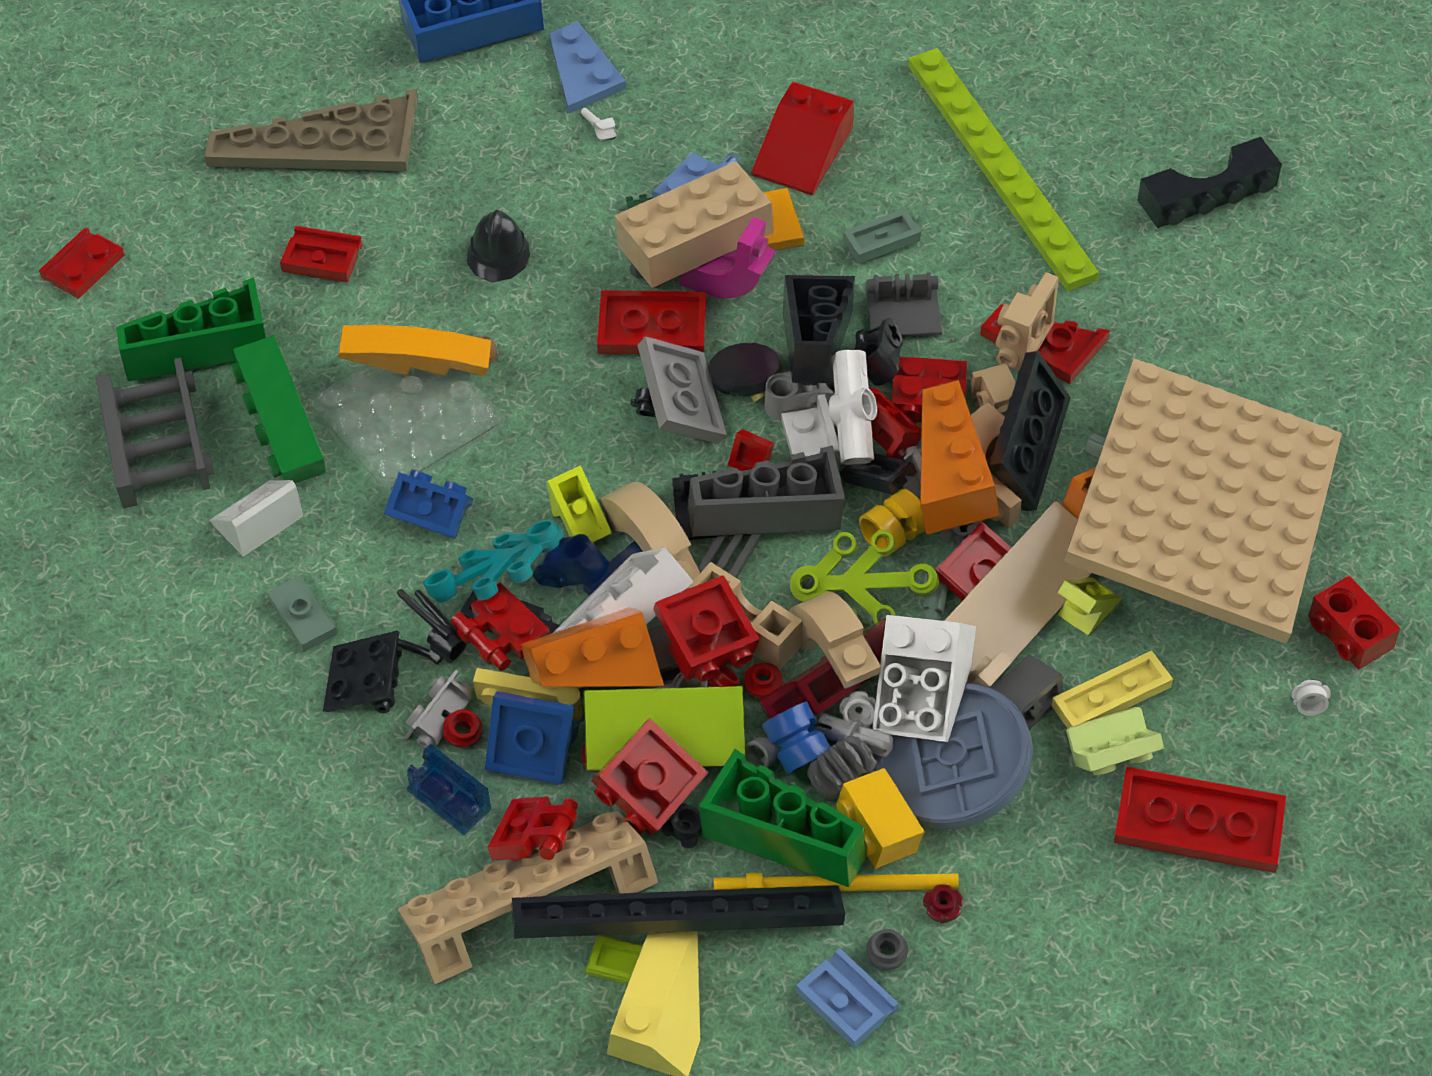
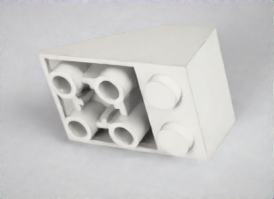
[872,615,976,742]

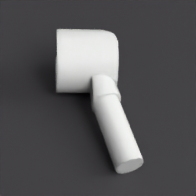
[581,108,617,141]

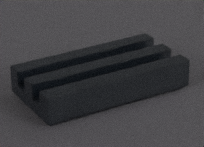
[840,453,917,495]

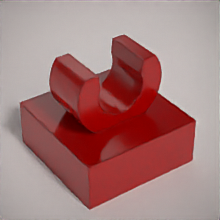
[728,429,774,471]

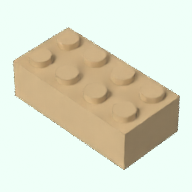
[614,161,773,288]

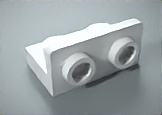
[781,394,840,470]

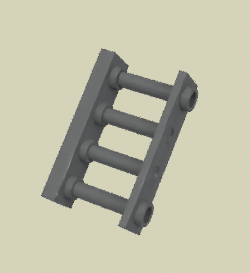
[95,358,215,509]

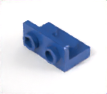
[384,469,474,539]

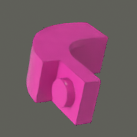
[679,217,776,298]

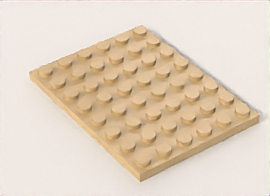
[1063,358,1342,644]

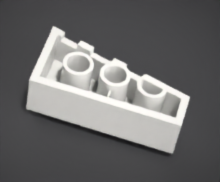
[553,547,694,689]

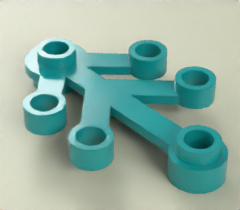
[423,519,564,603]

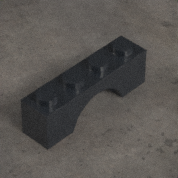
[1137,137,1282,228]

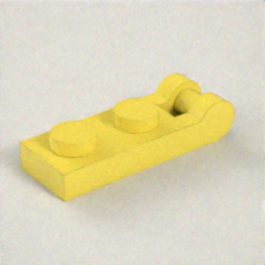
[473,668,583,721]

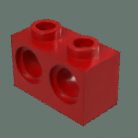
[1308,575,1401,670]

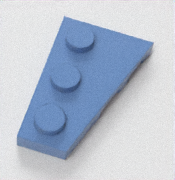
[549,21,626,113]

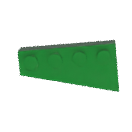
[116,277,266,381]

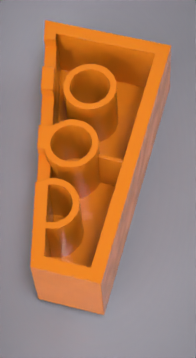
[920,380,1000,535]

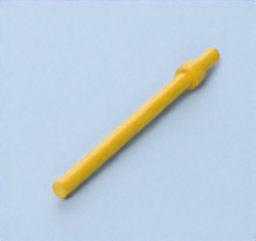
[714,873,959,892]

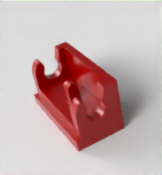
[869,388,922,460]

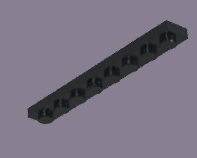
[511,885,845,939]

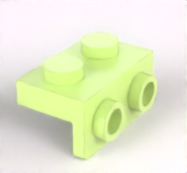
[1066,707,1164,775]

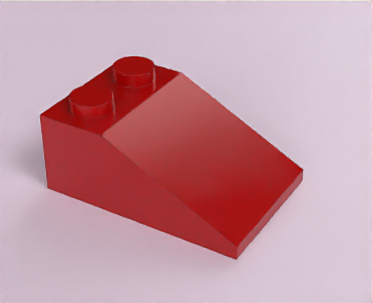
[751,81,854,196]

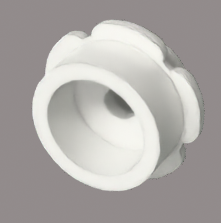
[1291,680,1331,716]
[840,691,876,727]

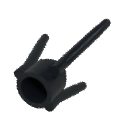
[397,589,467,665]

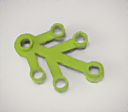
[790,530,939,624]

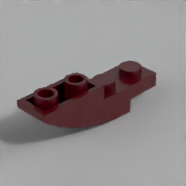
[758,618,886,720]

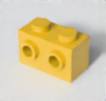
[836,768,925,869]

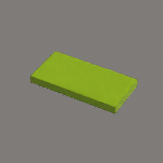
[584,686,745,771]

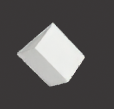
[210,480,303,557]

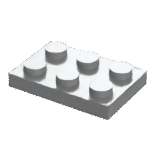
[638,336,727,444]

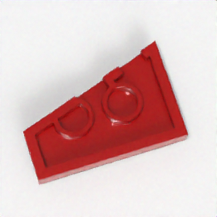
[980,304,1110,384]

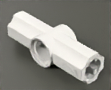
[829,350,877,465]

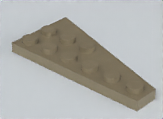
[204,89,418,171]

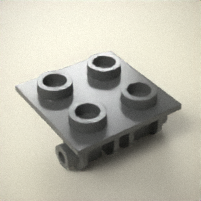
[865,272,942,337]

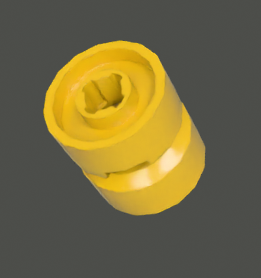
[859,489,925,557]

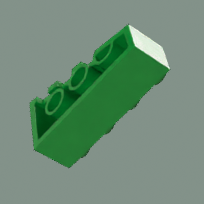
[230,335,326,484]
[699,749,866,887]

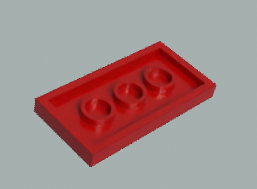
[1114,766,1287,873]

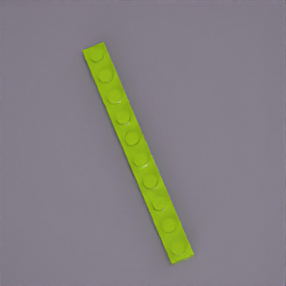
[908,48,1099,292]

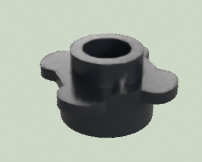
[662,804,702,849]

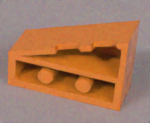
[521,607,664,687]

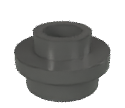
[866,929,908,970]

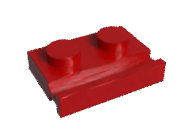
[280,226,363,283]
[39,227,125,299]

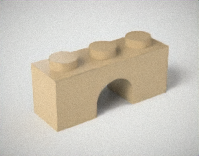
[687,562,803,670]

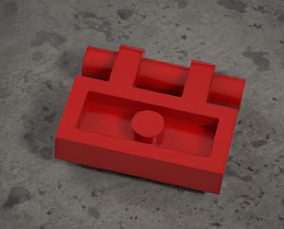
[450,582,550,671]
[487,796,578,861]

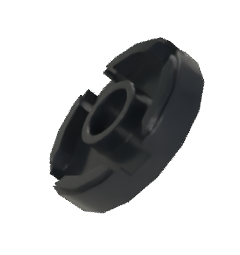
[709,343,781,396]

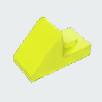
[546,465,612,549]
[1058,577,1123,635]

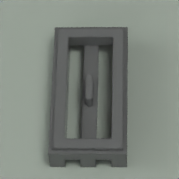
[698,533,764,578]

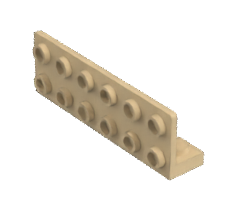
[944,501,1092,687]
[398,811,659,984]

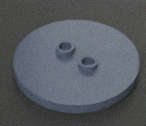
[875,683,1033,829]

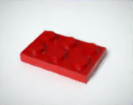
[597,290,707,354]

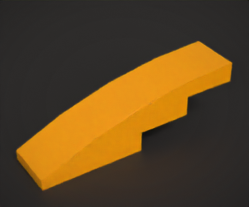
[337,325,491,376]

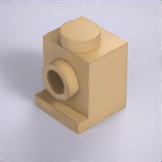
[970,363,1016,416]

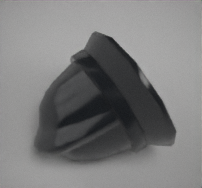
[467,209,530,283]

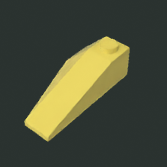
[607,931,700,1076]

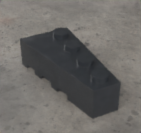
[782,275,855,386]

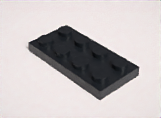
[990,351,1071,511]

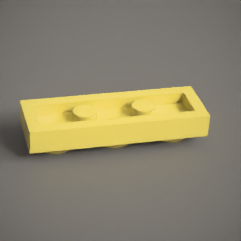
[1051,650,1173,728]

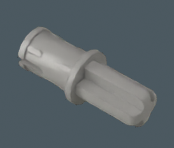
[816,713,894,758]

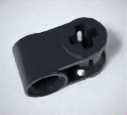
[855,318,903,386]

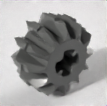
[807,736,877,800]

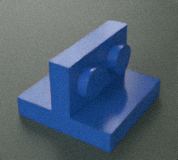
[485,691,579,784]

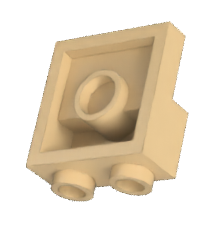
[996,272,1059,371]

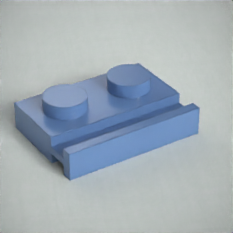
[796,948,898,1049]

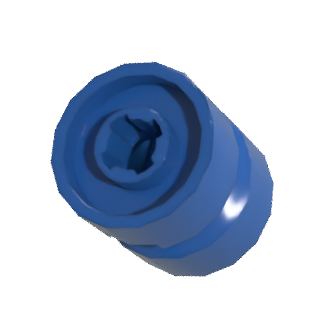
[761,701,831,774]

